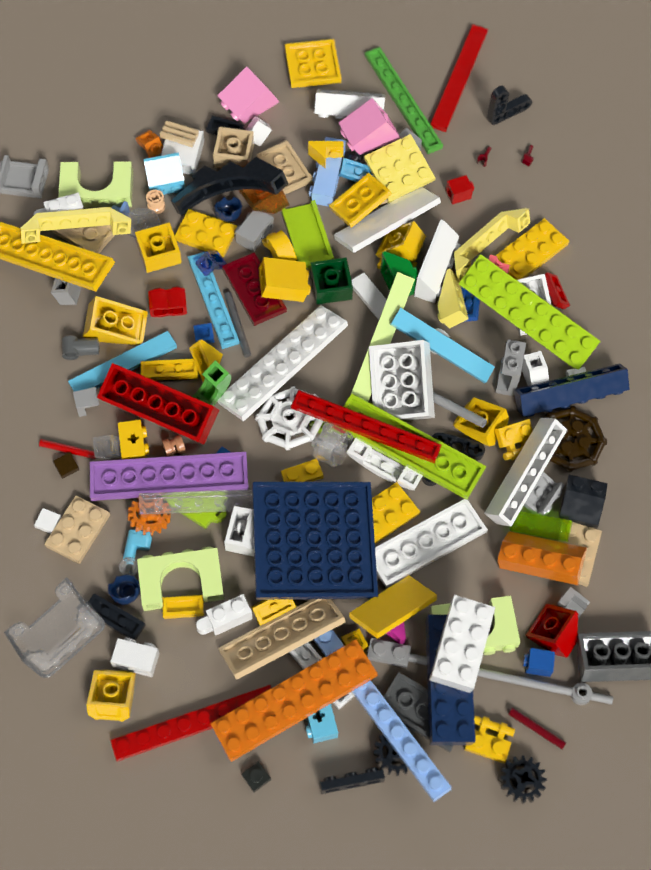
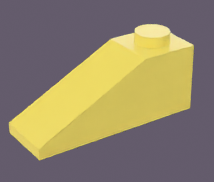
[437,268,469,329]

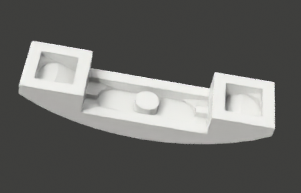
[347,438,423,491]

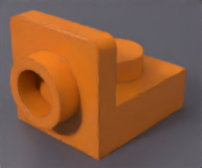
[136,130,163,158]

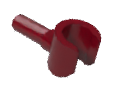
[522,145,534,167]
[477,147,491,167]

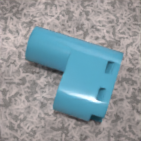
[123,530,152,562]

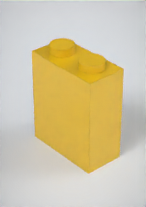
[259,257,311,302]

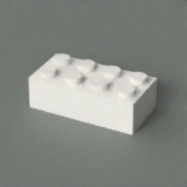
[429,595,495,693]

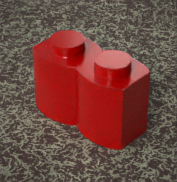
[148,286,187,317]

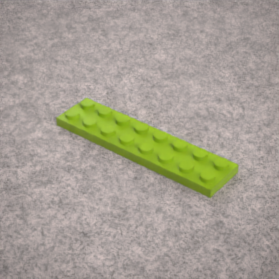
[459,254,601,370]
[332,394,486,500]

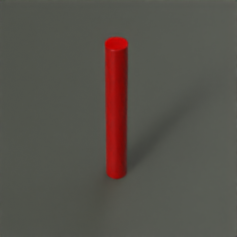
[39,439,97,459]

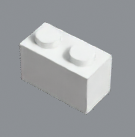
[111,638,159,677]

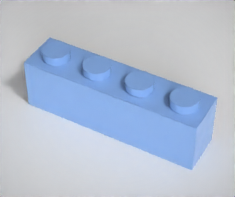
[309,137,346,207]

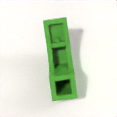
[192,360,231,406]

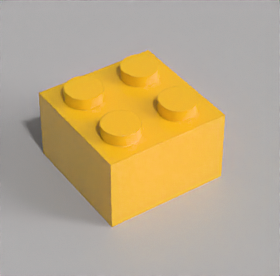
[135,222,182,273]

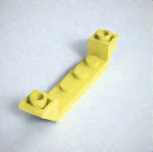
[21,207,131,243]
[454,208,530,283]

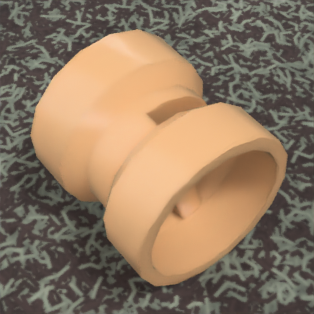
[146,189,165,214]

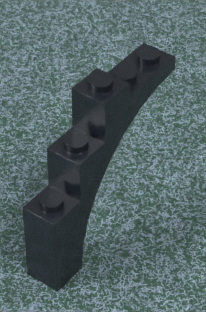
[171,157,289,216]

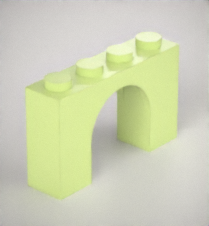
[58,162,133,208]
[137,547,224,611]
[429,596,520,655]

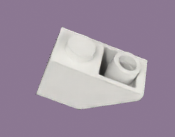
[522,351,549,386]

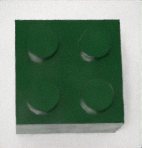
[310,257,353,305]

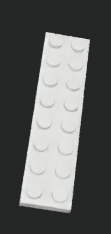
[218,305,348,422]

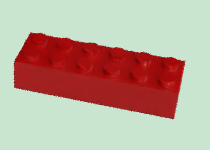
[97,363,219,445]

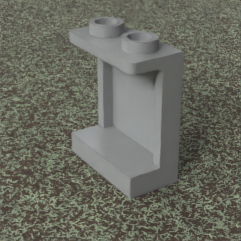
[0,155,49,199]
[495,339,526,396]

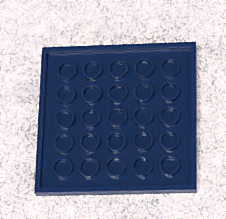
[252,482,378,600]

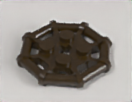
[545,406,607,472]

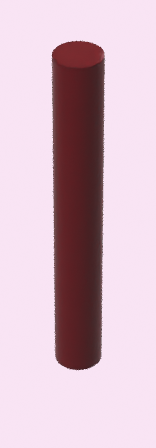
[508,708,566,749]

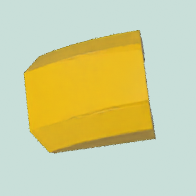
[453,397,509,446]
[86,669,136,722]

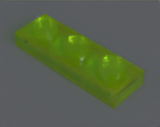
[510,511,572,542]

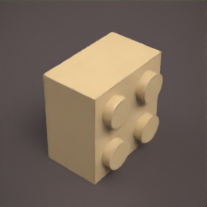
[213,127,254,169]

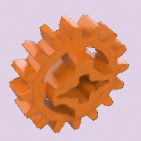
[128,496,171,536]

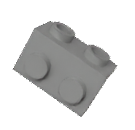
[523,472,564,516]

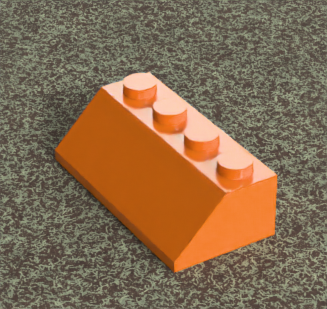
[498,531,587,585]

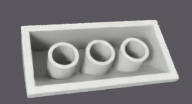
[315,89,385,119]
[414,220,461,303]

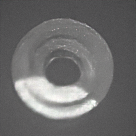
[119,557,138,576]

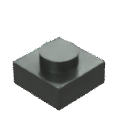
[241,761,271,792]

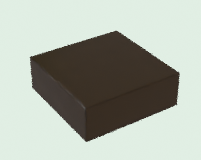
[53,452,79,479]

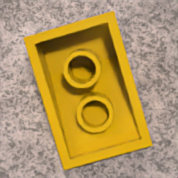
[83,296,148,346]

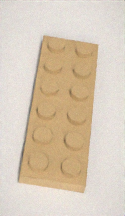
[218,599,346,680]

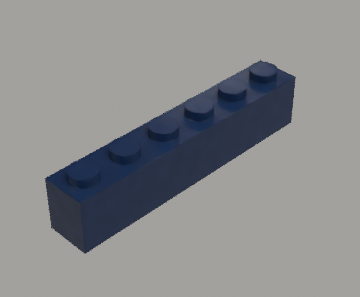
[514,364,630,417]

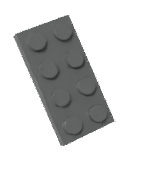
[384,672,454,753]

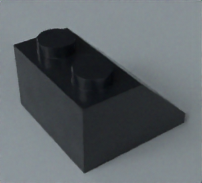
[559,474,608,528]

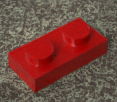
[545,272,570,309]

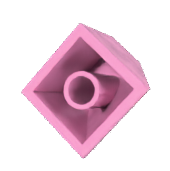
[218,67,279,124]
[339,98,401,155]

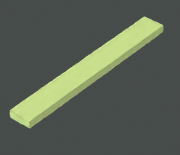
[351,272,415,402]

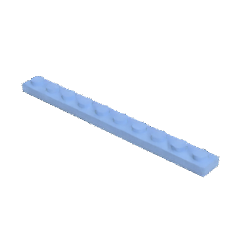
[313,630,451,802]

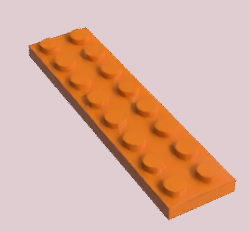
[211,640,378,762]

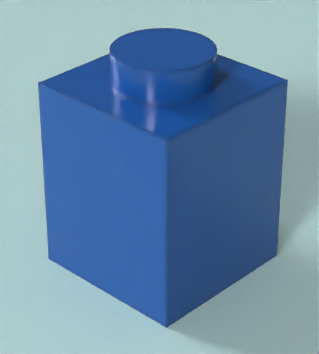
[523,648,555,677]

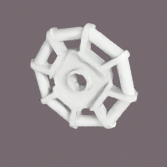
[255,386,325,450]

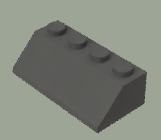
[578,631,651,682]

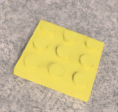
[364,134,435,203]

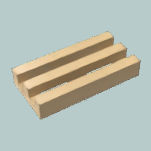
[160,120,199,148]

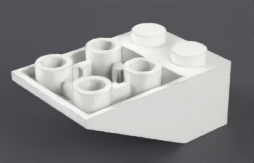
[224,506,254,557]

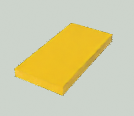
[349,575,437,639]

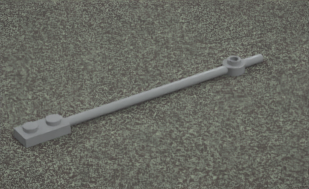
[367,638,613,705]

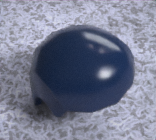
[214,197,243,222]
[108,574,140,605]

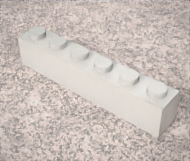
[484,418,567,526]

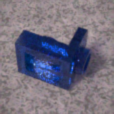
[195,251,227,276]

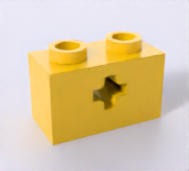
[118,420,150,460]

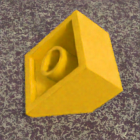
[376,221,426,263]

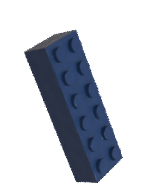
[426,615,475,745]

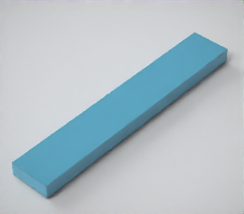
[188,252,239,349]
[390,308,495,383]
[68,331,177,392]

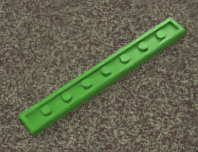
[365,47,443,154]

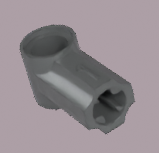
[62,336,100,360]

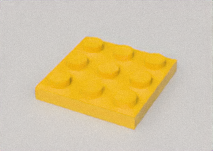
[285,39,341,88]

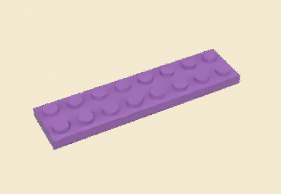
[90,452,249,501]

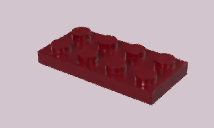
[222,252,287,326]

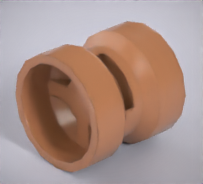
[162,435,186,457]

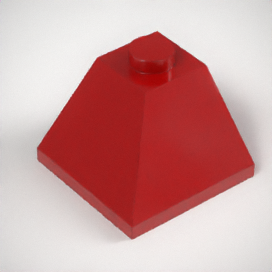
[526,604,578,658]

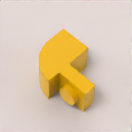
[262,230,297,261]

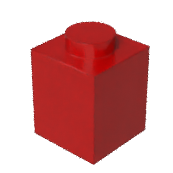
[445,175,474,205]

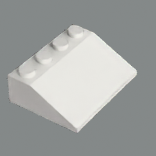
[369,340,435,420]

